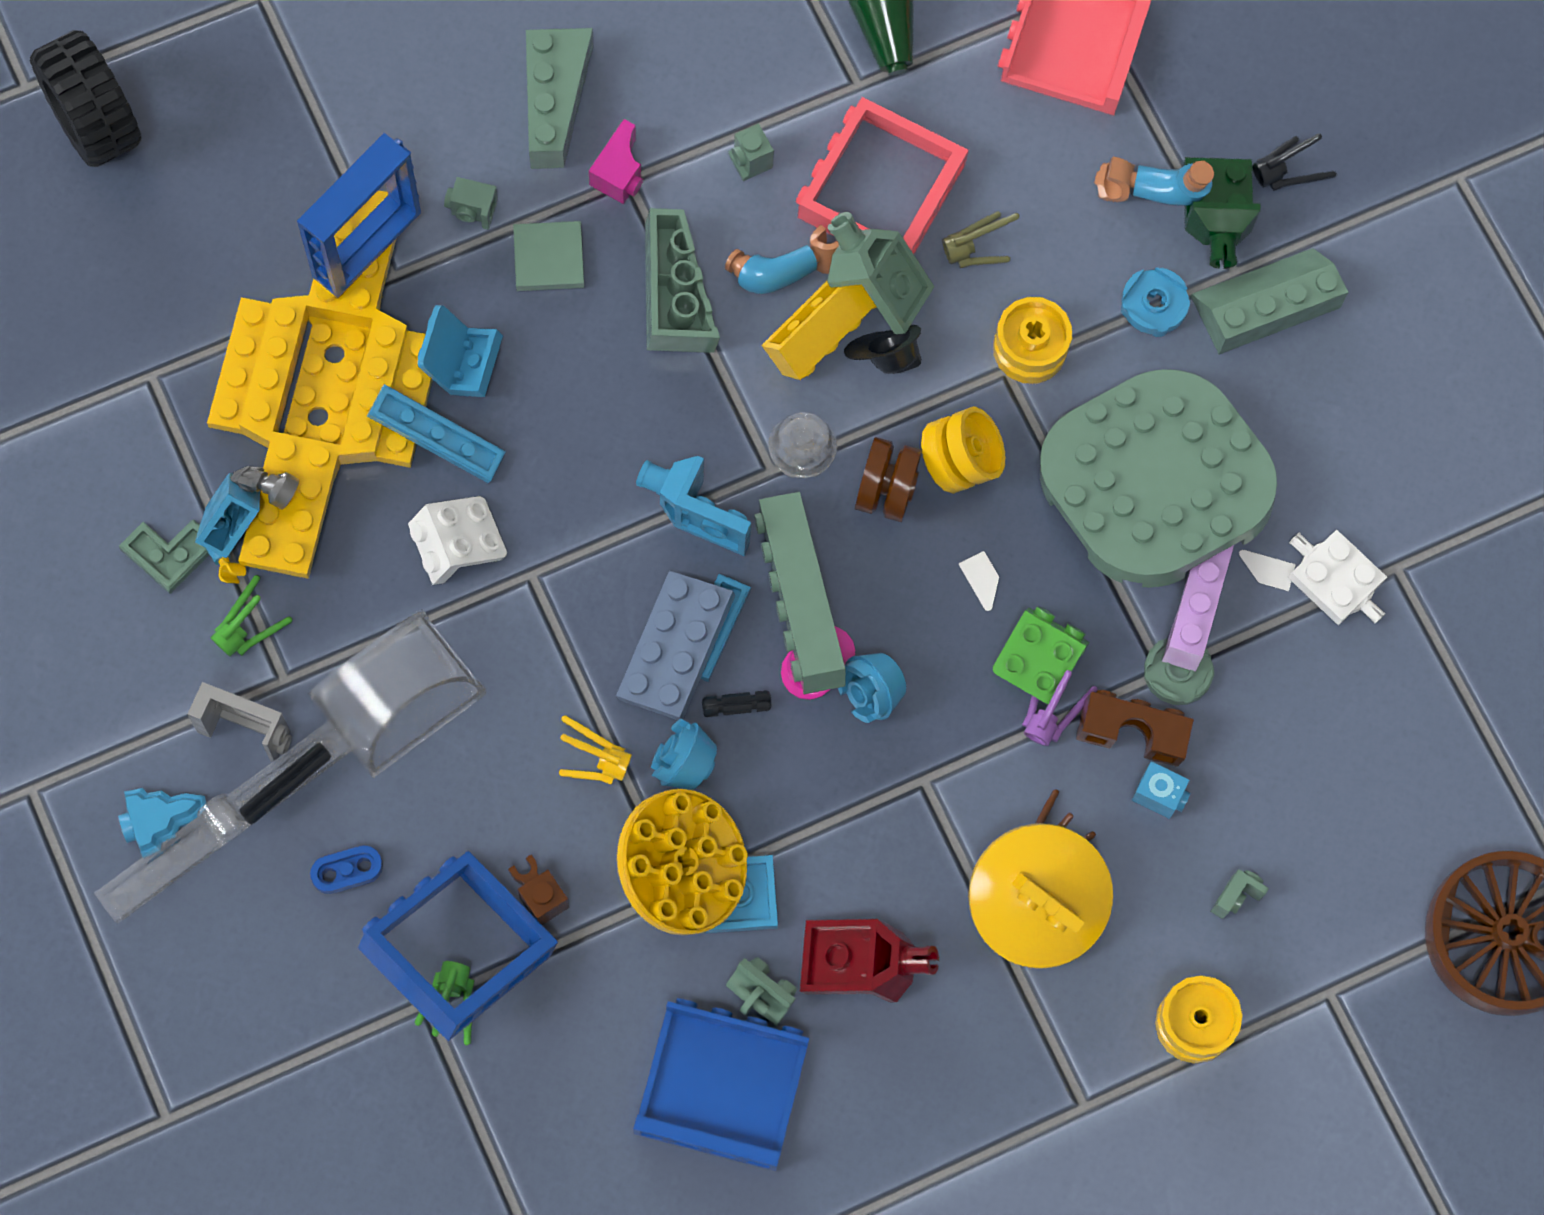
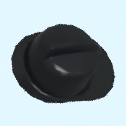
[844,325,922,374]

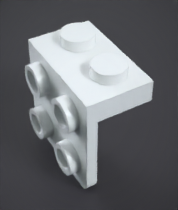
[408,496,507,585]

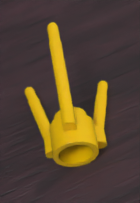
[559,715,632,785]

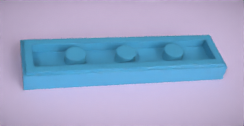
[367,384,506,483]

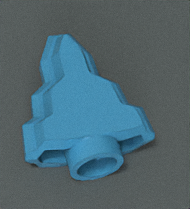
[118,788,209,860]

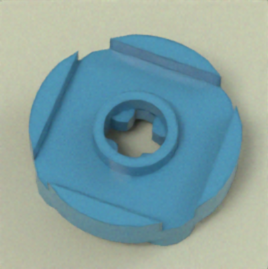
[1121,268,1190,337]

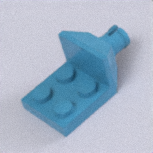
[636,456,751,556]

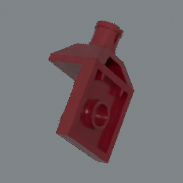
[800,919,939,1003]

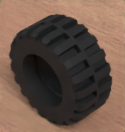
[30,30,142,167]

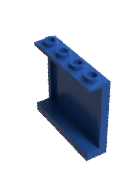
[633,999,809,1171]

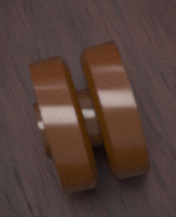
[855,437,922,523]

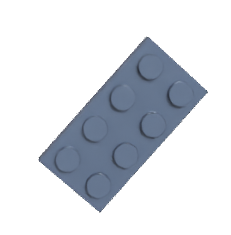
[616,571,735,720]

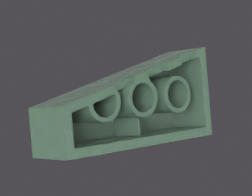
[526,28,593,169]
[645,208,720,353]

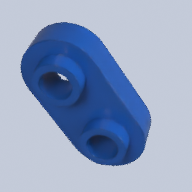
[310,846,383,894]

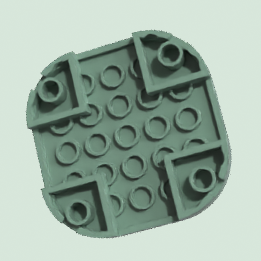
[1040,369,1277,588]

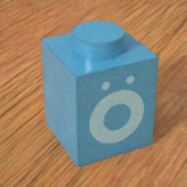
[1131,761,1191,819]

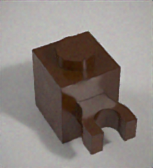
[508,854,569,925]

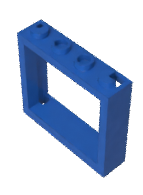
[297,133,421,298]
[358,851,558,1042]

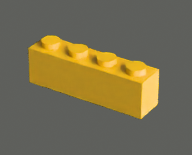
[761,280,877,380]

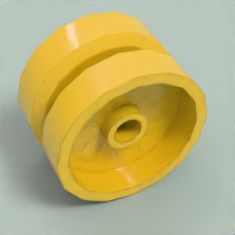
[993,297,1072,384]
[921,406,1006,494]
[1155,975,1243,1064]

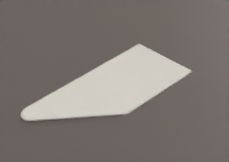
[1239,550,1295,591]
[959,551,999,611]

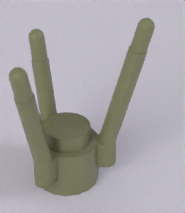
[942,211,1020,269]

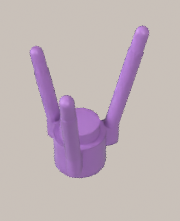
[1022,670,1097,746]

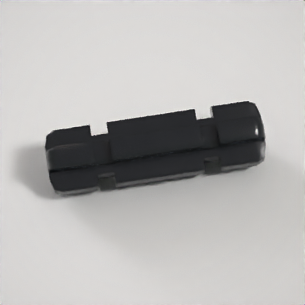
[702,690,771,717]

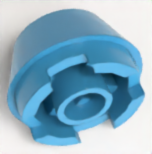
[838,653,906,723]
[651,719,717,790]

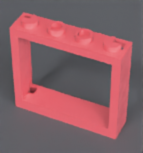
[796,97,969,254]

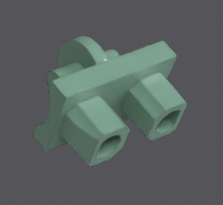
[726,957,797,1026]

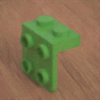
[993,606,1090,704]

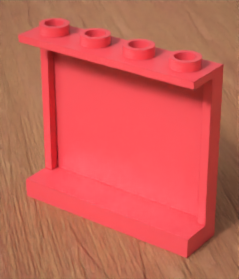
[998,0,1151,116]

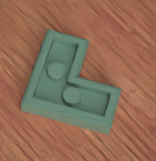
[119,519,209,594]

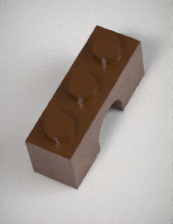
[1076,690,1194,767]

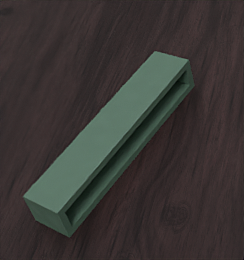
[754,492,845,694]

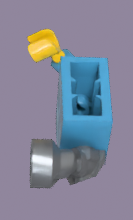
[195,466,299,584]

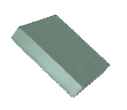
[513,221,584,291]

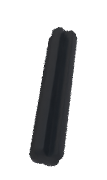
[239,743,331,824]

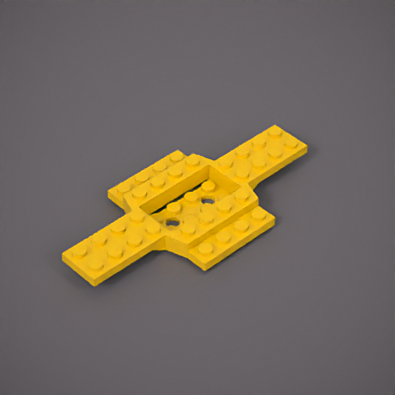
[207,190,433,579]

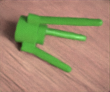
[210,575,292,657]
[415,961,475,1046]

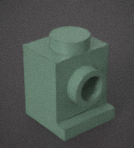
[728,123,774,181]
[444,177,498,230]

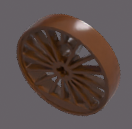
[1425,851,1544,1016]

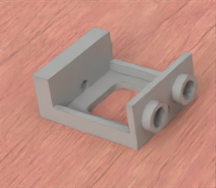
[187,682,292,764]

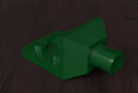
[1184,157,1261,269]

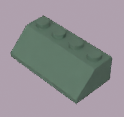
[1191,248,1348,354]

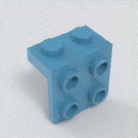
[418,305,503,397]

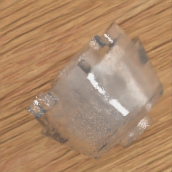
[768,412,837,478]

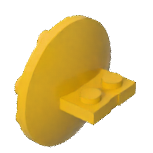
[617,789,748,935]
[968,823,1113,968]

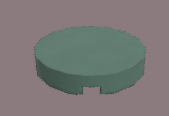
[1144,638,1214,705]

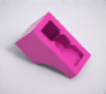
[589,119,643,205]

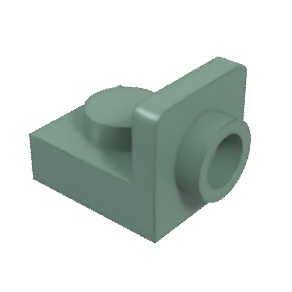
[1210,869,1269,919]

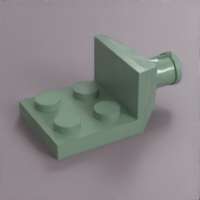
[827,212,934,334]

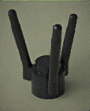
[1252,134,1337,191]

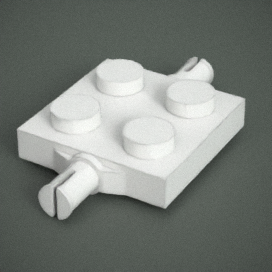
[1288,530,1387,626]

